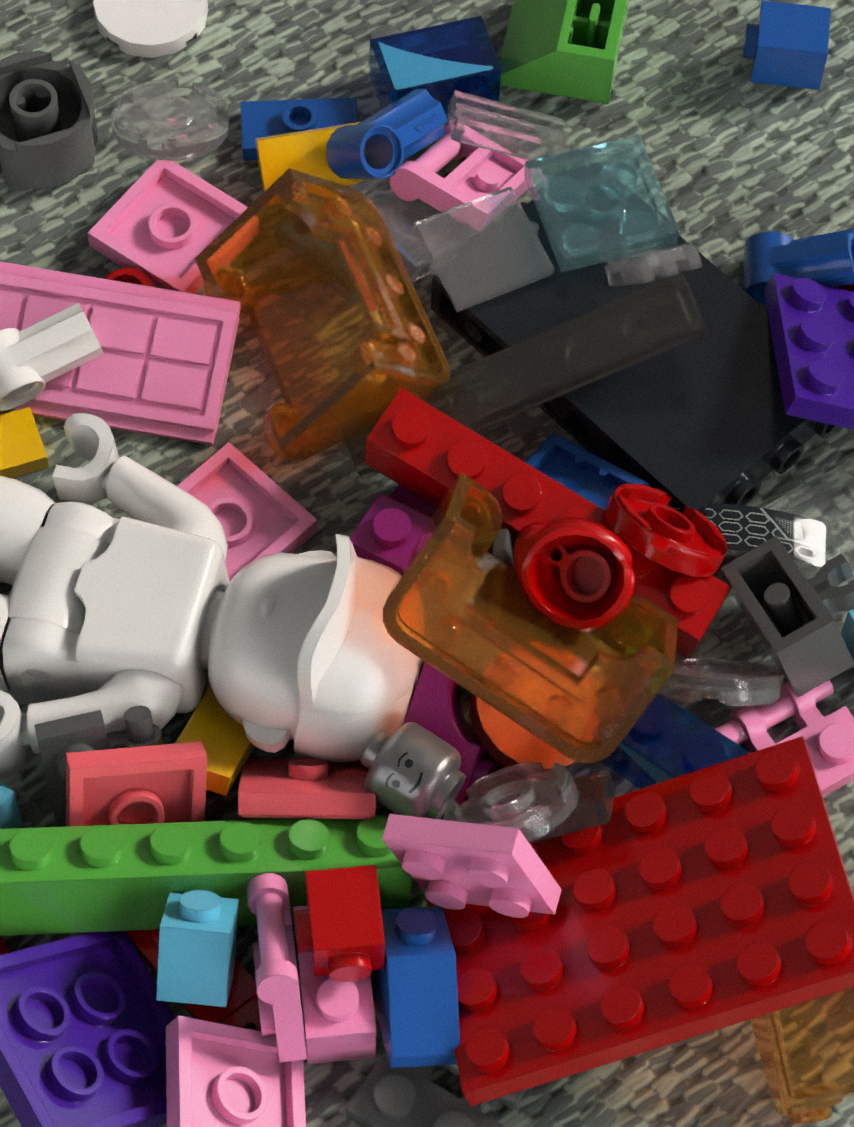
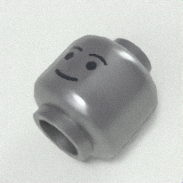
[360,722,466,819]

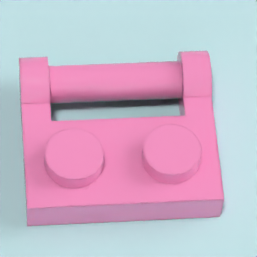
[390,120,540,235]
[246,873,307,1063]

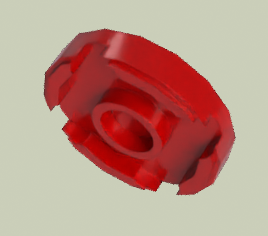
[604,483,727,577]

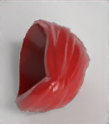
[513,517,635,632]

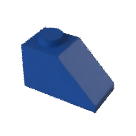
[370,907,460,1068]

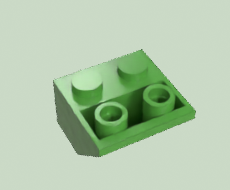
[495,0,629,104]

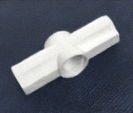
[0,302,104,411]

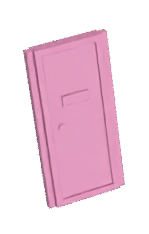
[0,261,241,446]

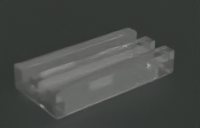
[448,90,569,168]
[604,243,702,286]

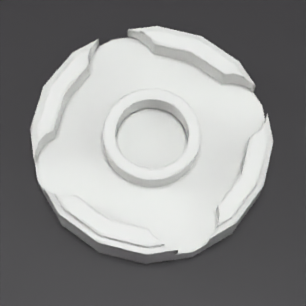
[93,0,208,58]

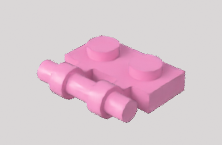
[711,680,854,797]

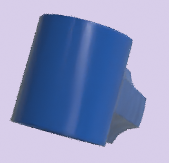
[326,89,448,180]
[742,229,854,305]

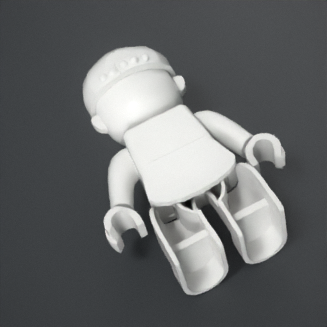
[0,413,428,781]

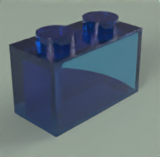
[369,16,502,115]
[596,680,750,789]

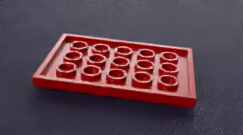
[424,736,854,1106]

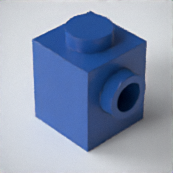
[742,0,831,90]

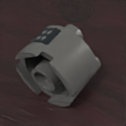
[0,50,98,191]

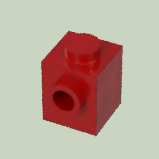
[294,865,385,982]

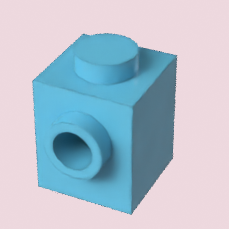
[156,890,239,1007]

